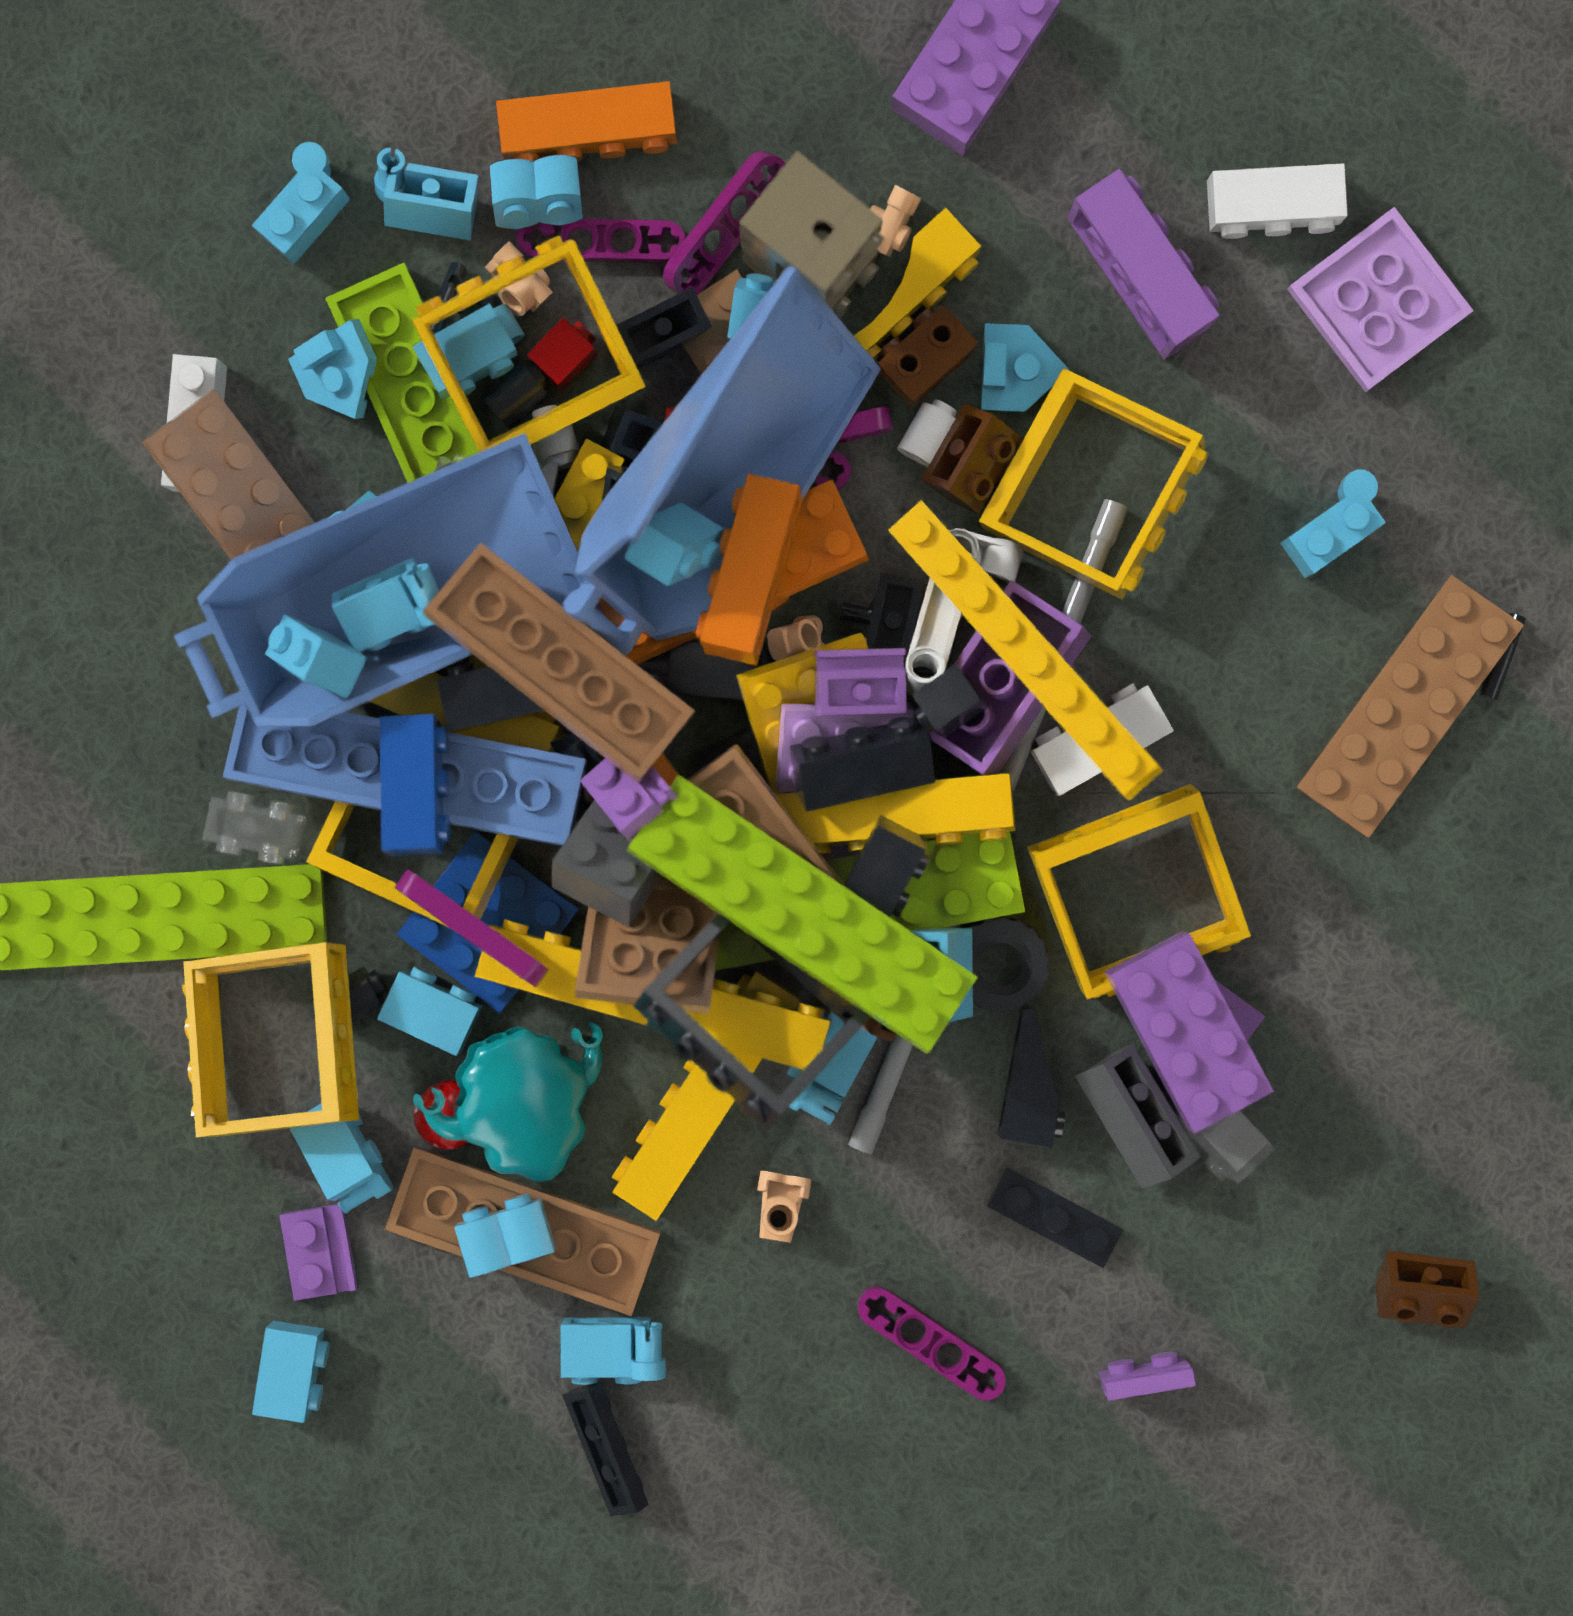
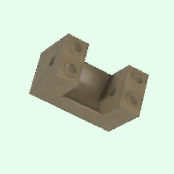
[739,151,884,319]

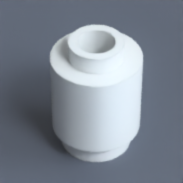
[532,405,580,471]

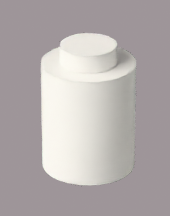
[897,399,957,468]

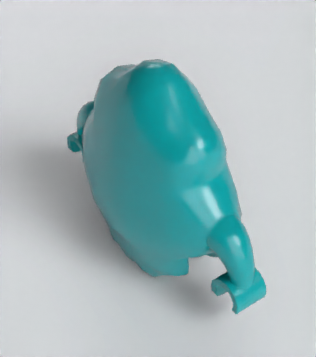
[413,1022,603,1183]

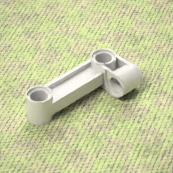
[904,528,1023,695]

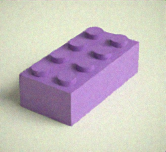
[891,0,1061,156]
[1067,168,1220,360]
[926,580,1091,776]
[1104,931,1274,1134]

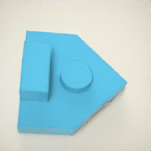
[288,319,377,419]
[981,323,1070,414]

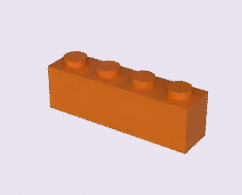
[496,81,677,162]
[696,473,803,666]

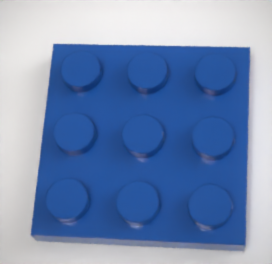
[396,831,580,1013]

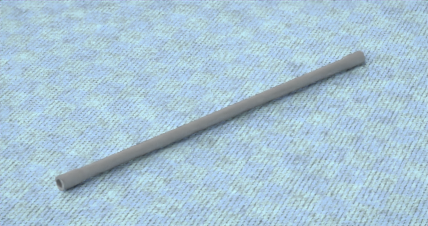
[848,499,1129,1154]

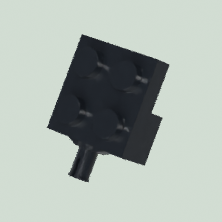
[840,572,961,675]

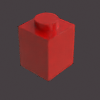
[527,317,598,392]

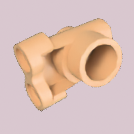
[870,185,921,257]
[485,241,553,316]
[767,615,825,661]
[757,1171,812,1243]

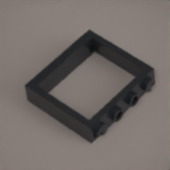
[633,914,871,1130]

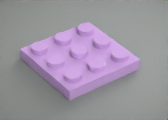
[1287,207,1473,392]

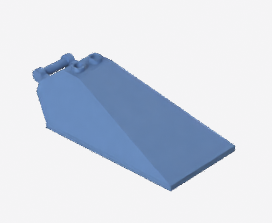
[564,266,881,655]
[173,433,584,726]

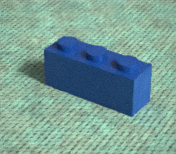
[380,714,451,856]

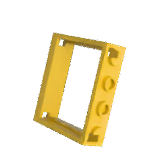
[411,235,646,452]
[979,368,1208,600]
[1027,784,1251,1000]
[306,802,518,928]
[182,942,360,1137]

